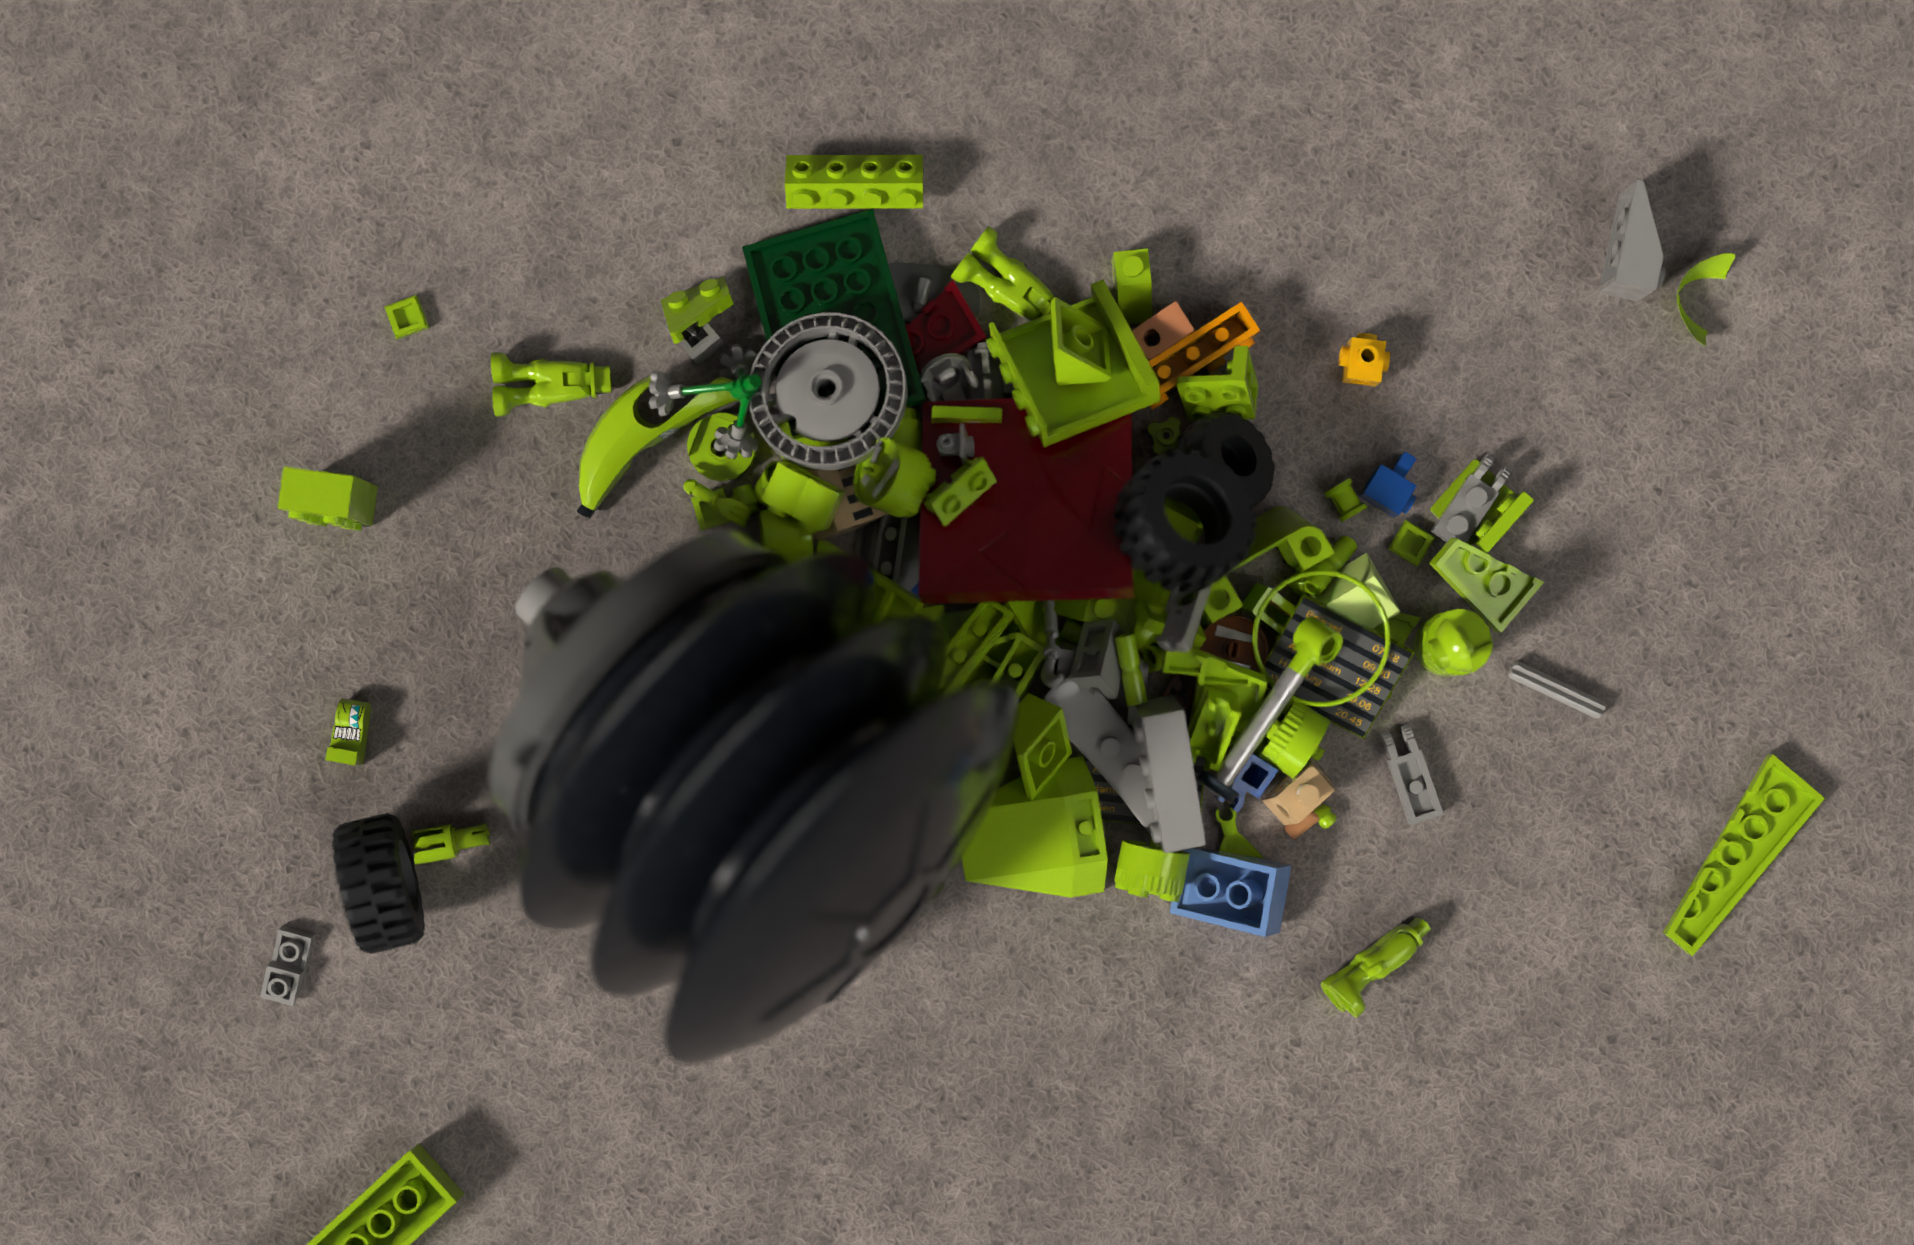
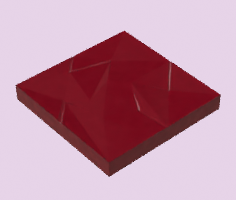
[918,398,1134,604]

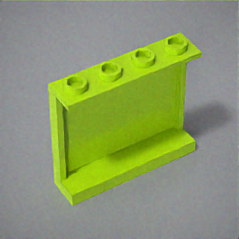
[986,279,1160,447]

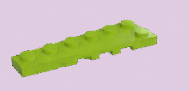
[1662,754,1825,956]

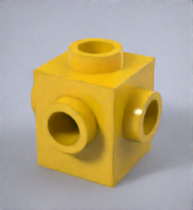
[1338,333,1390,387]

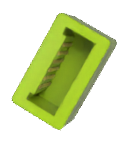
[1240,583,1297,637]

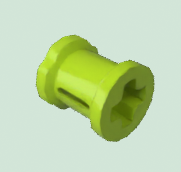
[1324,478,1367,523]

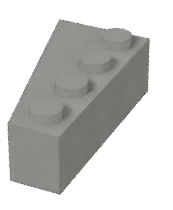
[1132,695,1206,853]

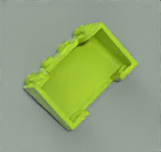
[1186,506,1335,626]

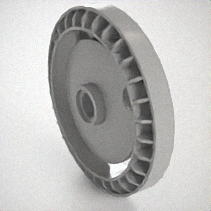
[749,313,908,470]

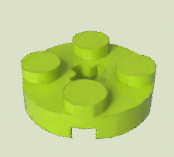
[687,413,756,482]

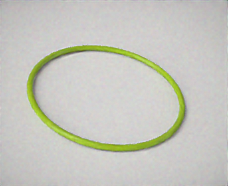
[1252,570,1391,707]

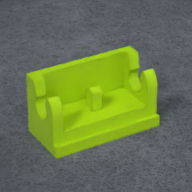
[1187,685,1241,771]

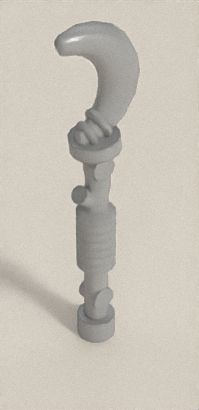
[1041,600,1065,687]

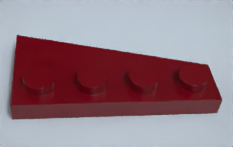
[906,280,987,375]

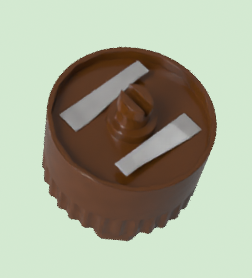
[1194,616,1268,673]

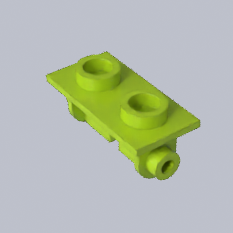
[923,457,996,527]

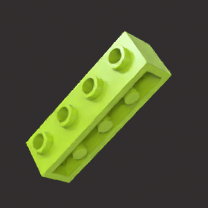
[785,155,923,209]

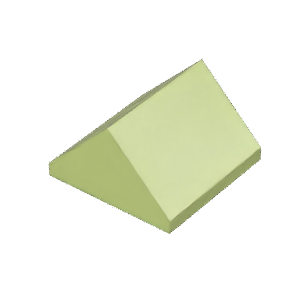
[1309,553,1401,630]

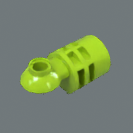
[1414,609,1493,677]

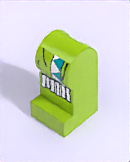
[325,698,371,766]

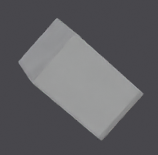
[665,323,724,366]

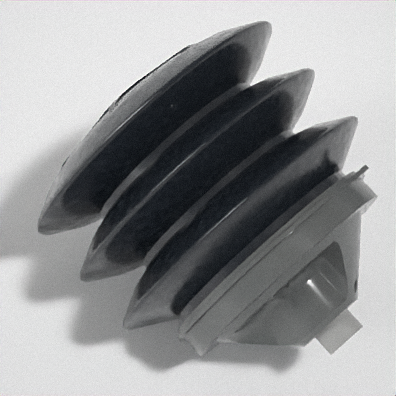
[489,530,1019,1065]

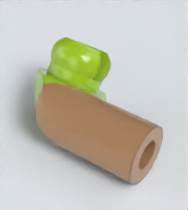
[1284,804,1337,840]

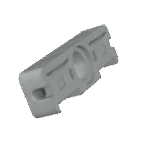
[1156,586,1211,652]

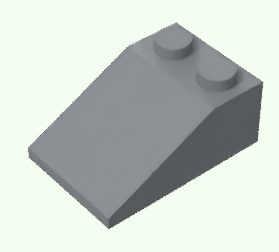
[1598,180,1666,301]

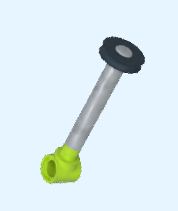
[1195,617,1343,805]

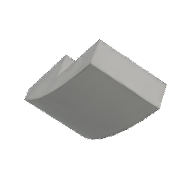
[260,925,316,1006]

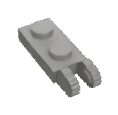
[1431,453,1512,543]
[1380,724,1444,826]

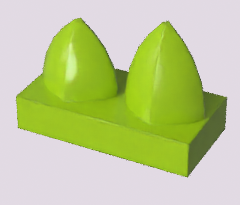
[1133,598,1207,650]

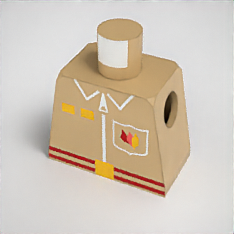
[1262,758,1335,825]

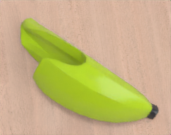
[577,374,739,518]

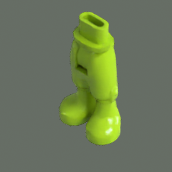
[951,226,1060,321]
[490,352,612,417]
[1320,917,1431,1018]

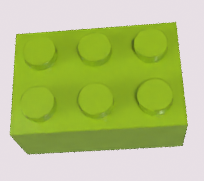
[277,467,378,531]

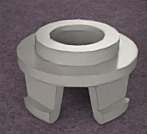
[919,353,979,401]

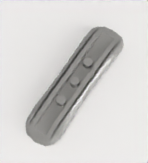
[1045,676,1155,835]

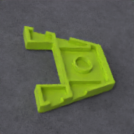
[1162,647,1267,747]

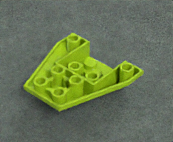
[961,756,1108,898]

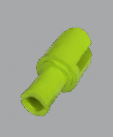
[411,823,491,865]

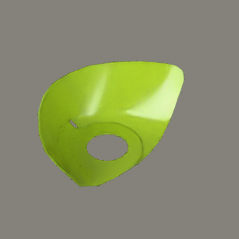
[1676,253,1735,346]

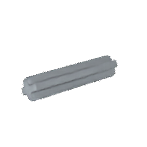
[1508,661,1606,718]

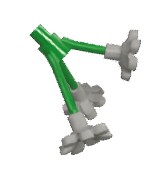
[649,344,762,459]

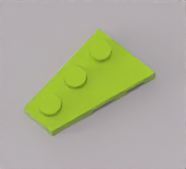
[1429,538,1544,633]

